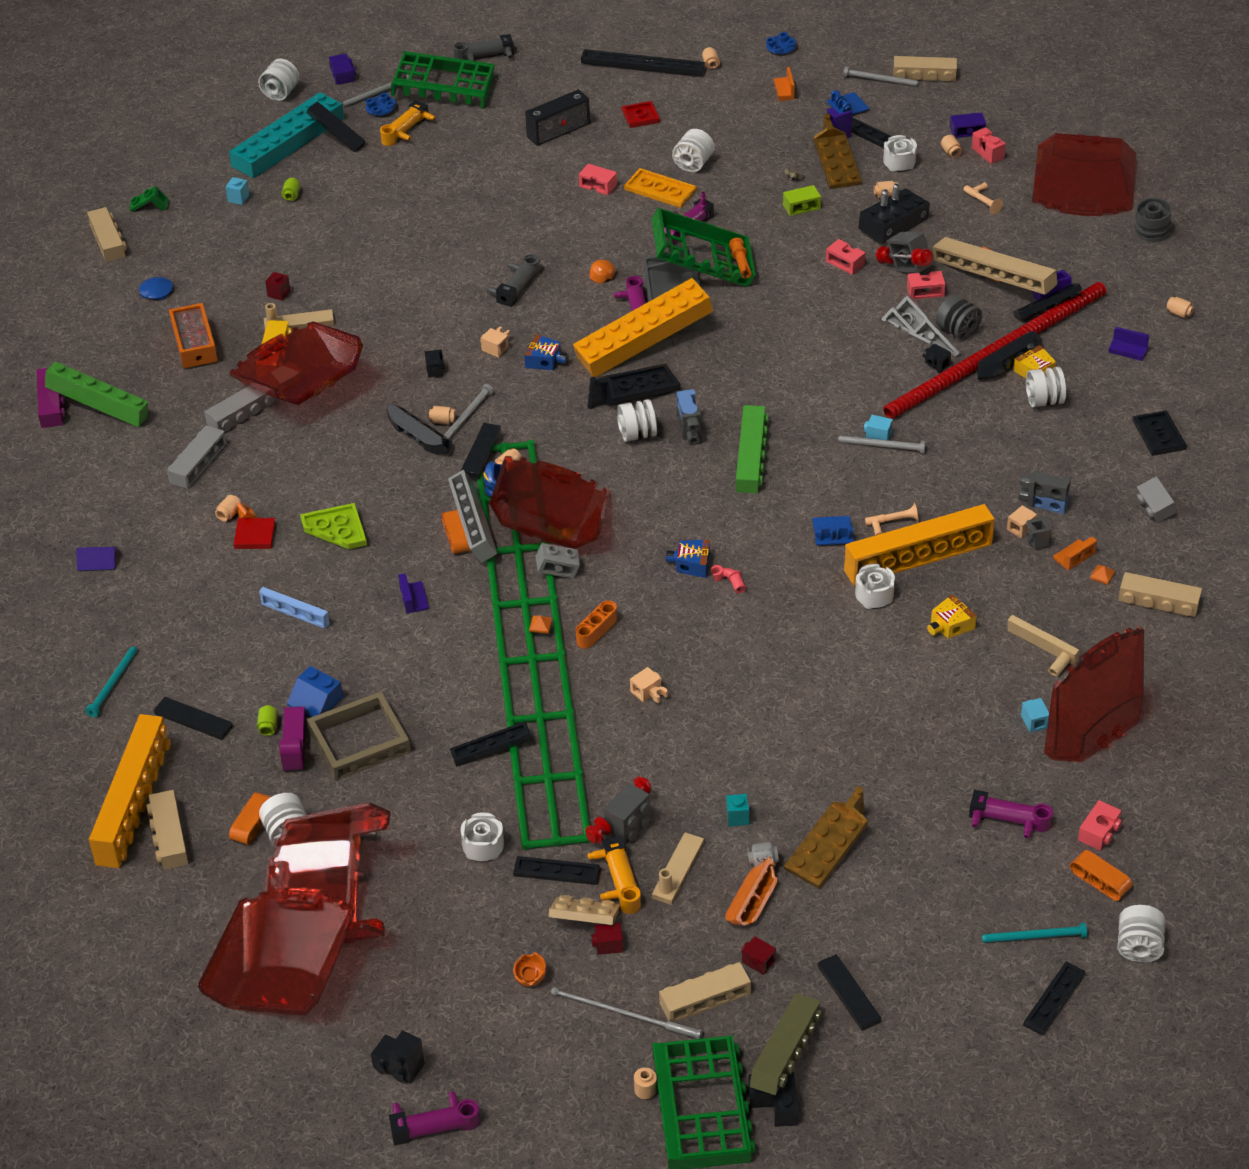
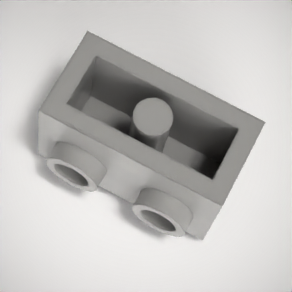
[1136,476,1177,523]
[535,543,580,578]

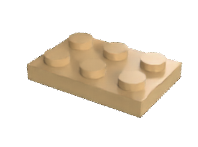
[549,895,620,925]

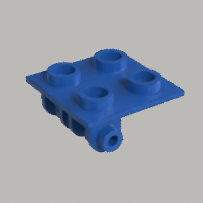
[827,90,870,115]
[812,516,854,545]

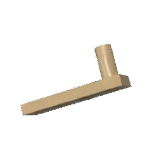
[264,303,334,330]
[1008,615,1079,677]
[652,832,704,905]

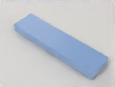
[259,587,330,629]

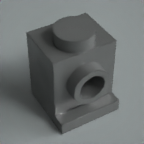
[1026,517,1051,549]

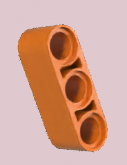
[441,510,471,555]
[576,601,617,649]
[229,792,271,846]
[1070,850,1133,901]

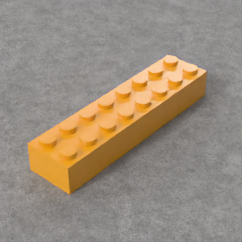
[573,278,713,377]
[844,504,995,586]
[89,714,170,868]

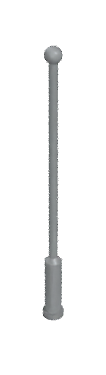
[551,987,703,1039]

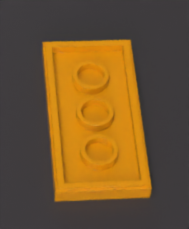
[624,168,697,208]

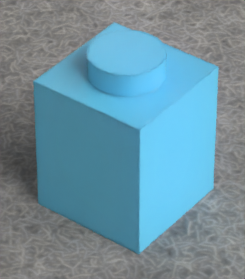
[225,177,250,205]
[864,415,893,440]
[1021,698,1050,732]

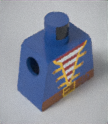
[524,334,569,370]
[666,539,710,578]

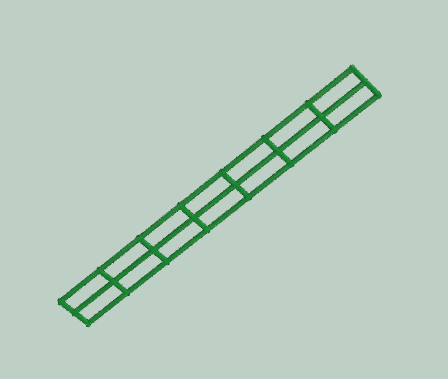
[477,440,591,850]

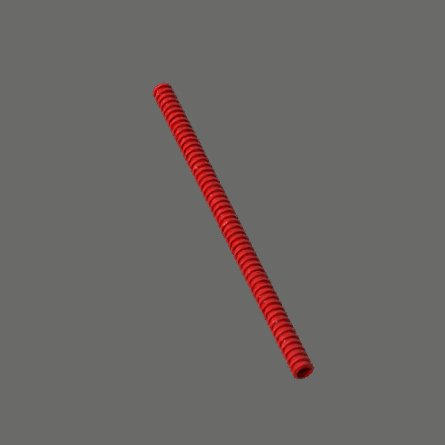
[883,281,1107,419]

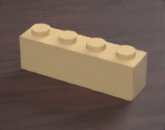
[893,56,957,81]
[87,207,127,262]
[1118,572,1202,617]
[146,790,188,870]
[659,962,751,1022]

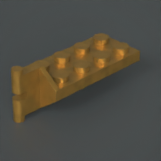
[813,114,862,189]
[784,786,868,889]

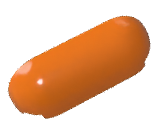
[725,857,778,926]

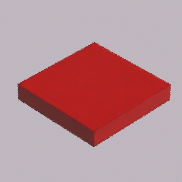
[621,101,660,128]
[233,518,275,549]

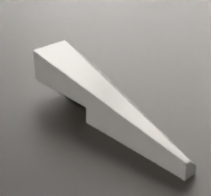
[882,296,962,357]

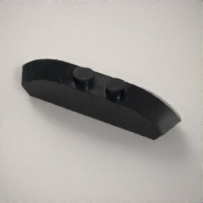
[977,331,1043,379]
[386,404,452,454]

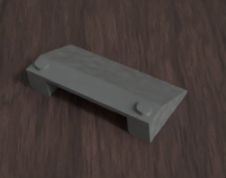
[643,247,707,331]

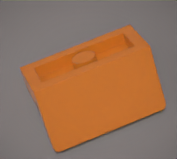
[774,67,794,101]
[1053,537,1097,570]

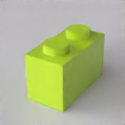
[783,185,821,216]

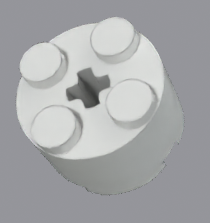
[883,135,917,172]
[855,564,895,609]
[461,813,504,861]

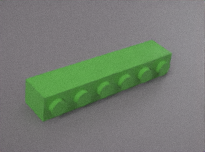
[45,362,149,427]
[736,405,768,493]

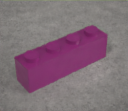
[36,368,66,428]

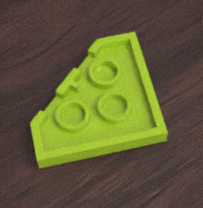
[300,503,367,549]

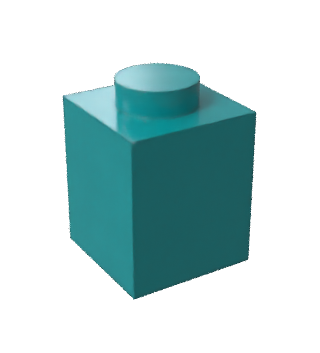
[726,794,749,827]

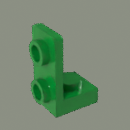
[129,186,169,212]

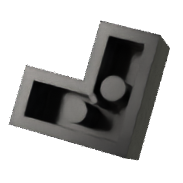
[371,1030,425,1084]
[748,1072,798,1127]

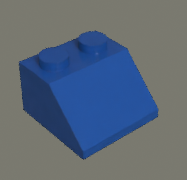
[287,666,343,718]

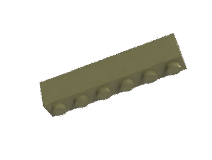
[750,993,822,1095]

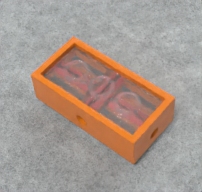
[169,303,218,369]

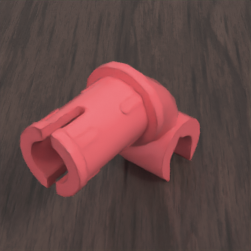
[711,565,747,594]

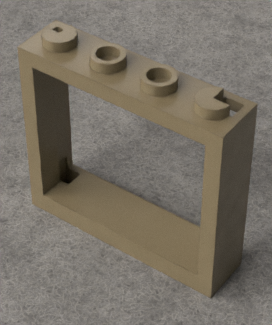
[307,692,411,781]

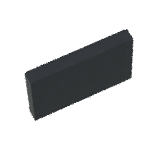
[1132,410,1187,456]

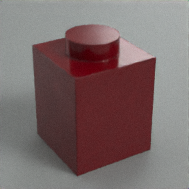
[265,272,290,301]
[591,923,623,955]
[741,936,776,975]

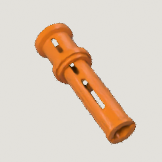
[729,238,752,278]

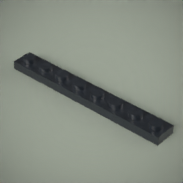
[581,49,705,76]

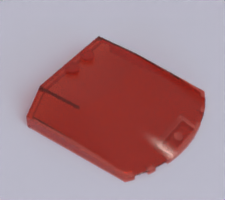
[1032,133,1136,216]
[229,321,363,405]
[489,456,610,549]
[1044,627,1144,762]
[198,887,355,1016]

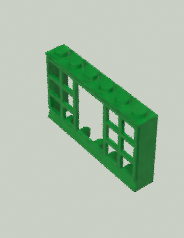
[391,51,495,109]
[651,207,756,287]
[652,1035,755,1169]

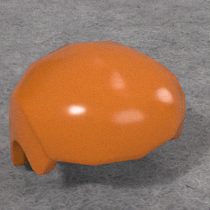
[589,260,616,283]
[513,952,547,987]

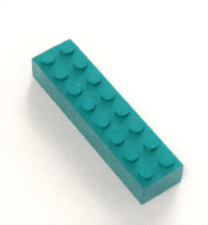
[229,92,344,179]

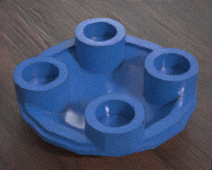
[766,32,797,54]
[365,93,396,116]
[139,277,173,301]

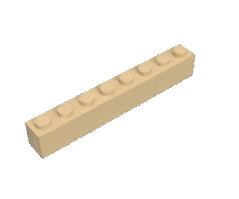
[933,237,1057,294]

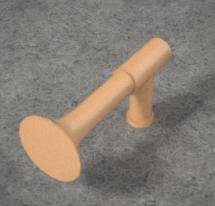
[963,182,1003,215]
[865,503,918,536]

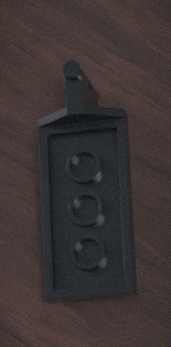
[587,363,681,409]

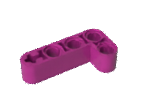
[279,706,306,771]

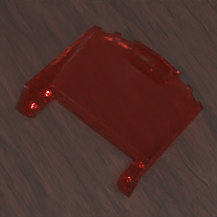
[265,802,390,943]

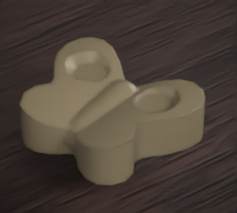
[784,168,804,181]

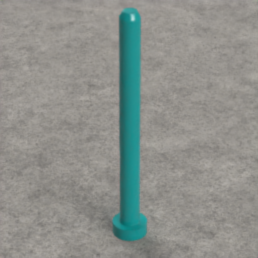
[85,646,137,718]
[981,922,1087,943]

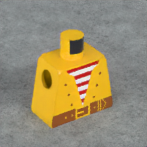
[1014,345,1056,378]
[927,594,977,639]

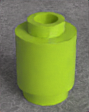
[281,178,300,201]
[257,705,278,736]

